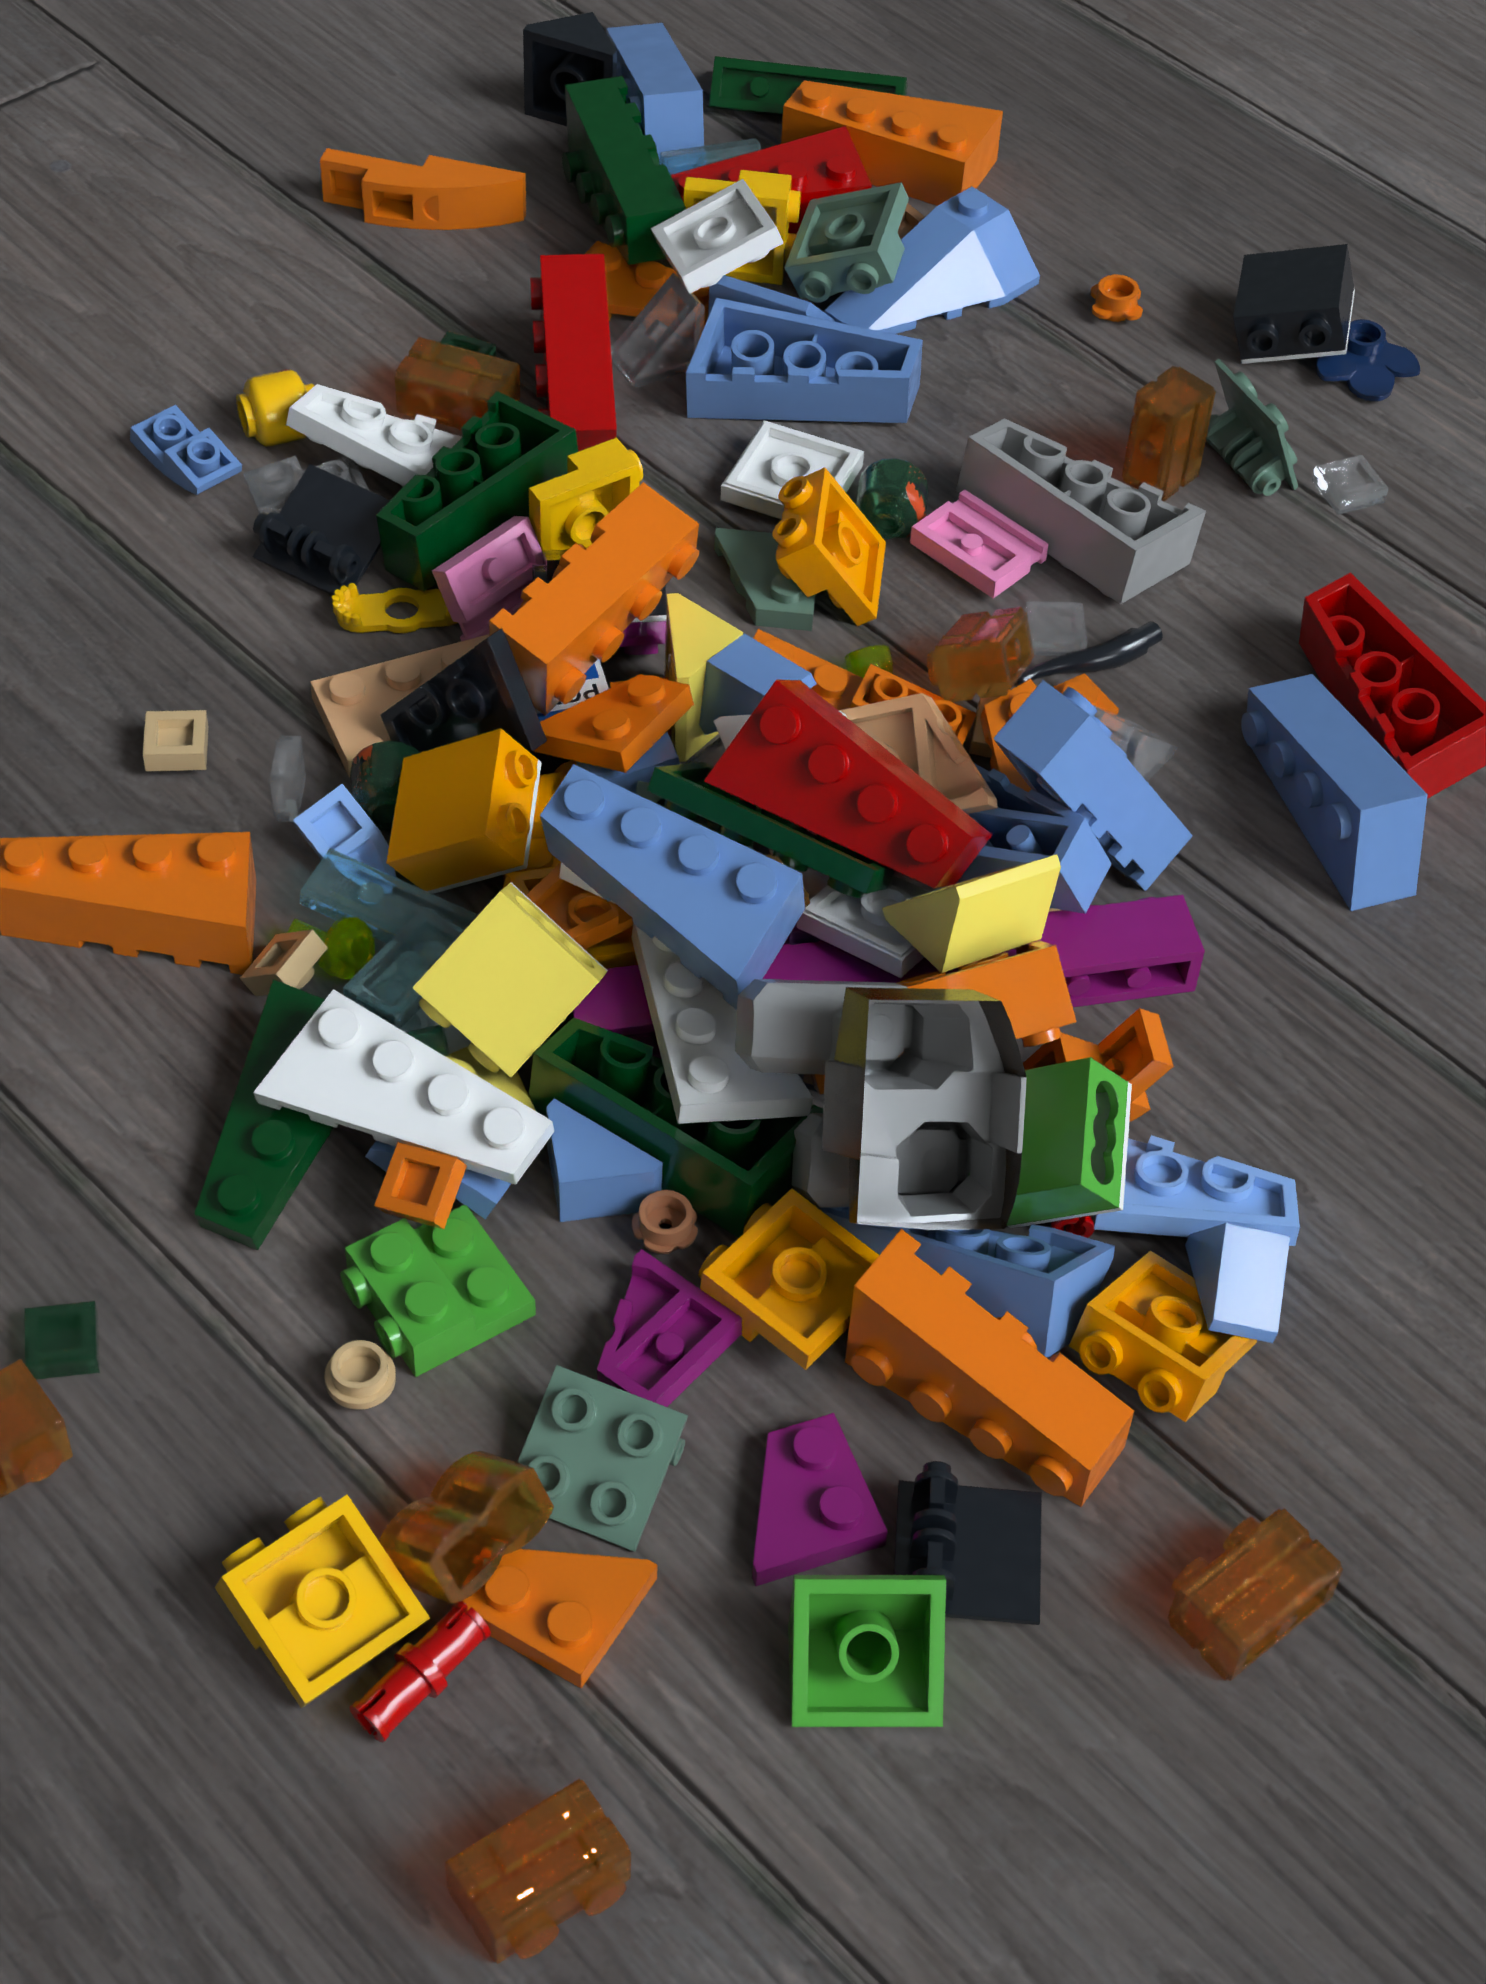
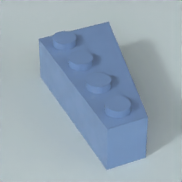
[606,23,705,175]
[686,297,923,423]
[1241,674,1428,911]
[993,680,1193,891]
[540,764,805,1010]

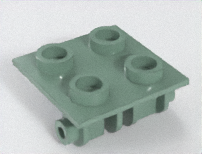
[1202,359,1298,496]
[502,1365,688,1552]

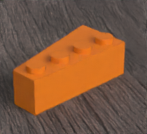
[781,80,1003,206]

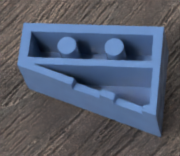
[956,763,1112,914]

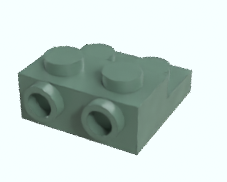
[784,182,909,302]

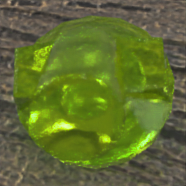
[287,917,375,979]

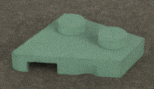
[714,528,816,631]

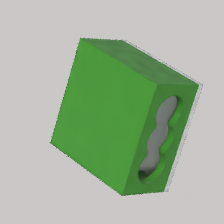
[968,1057,1132,1228]

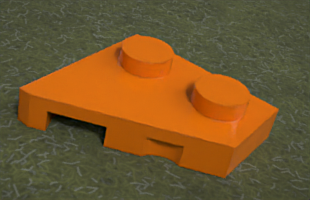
[457,1547,658,1688]

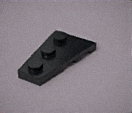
[380,628,547,766]

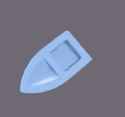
[293,784,396,898]

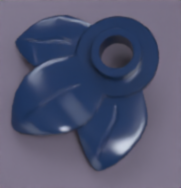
[1316,319,1420,402]

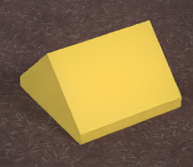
[664,593,743,762]
[882,854,1061,973]

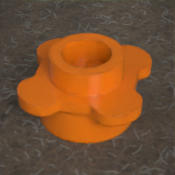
[1090,274,1143,322]

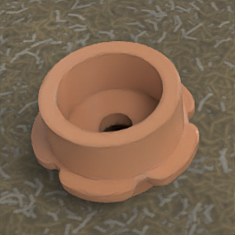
[632,1190,698,1254]

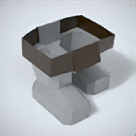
[735,979,1027,1230]

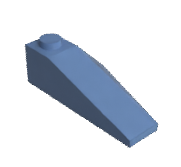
[825,186,1040,334]
[816,1206,1115,1358]

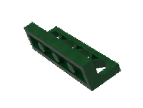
[709,56,908,116]

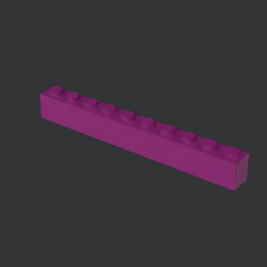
[567,894,1205,1059]

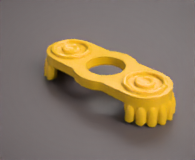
[332,583,458,633]

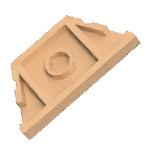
[839,693,998,814]

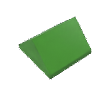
[788,1575,946,1727]

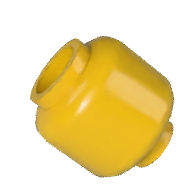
[236,369,314,447]

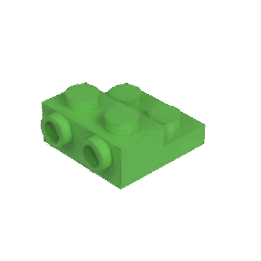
[340,1205,536,1377]

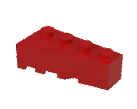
[671,126,872,234]
[530,254,617,452]
[1299,572,1486,799]
[704,680,993,889]

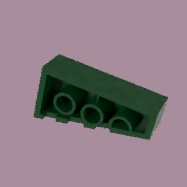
[562,76,686,265]
[376,391,578,592]
[529,1018,824,1238]

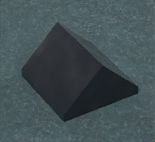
[523,12,617,127]

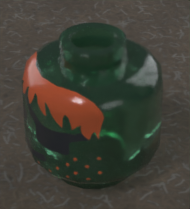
[855,458,929,539]
[350,741,420,832]

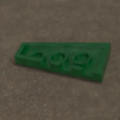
[647,762,895,898]
[194,979,334,1251]

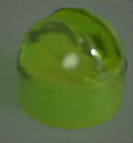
[844,645,893,678]

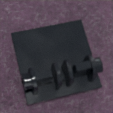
[253,464,390,595]
[894,1461,1042,1625]

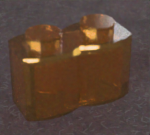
[379,1450,554,1604]

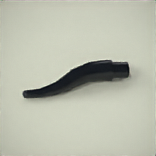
[1016,621,1163,685]

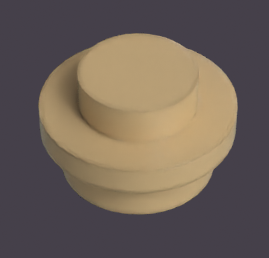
[325,1340,396,1410]

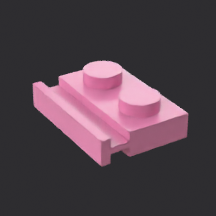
[910,490,1049,599]
[432,516,543,641]

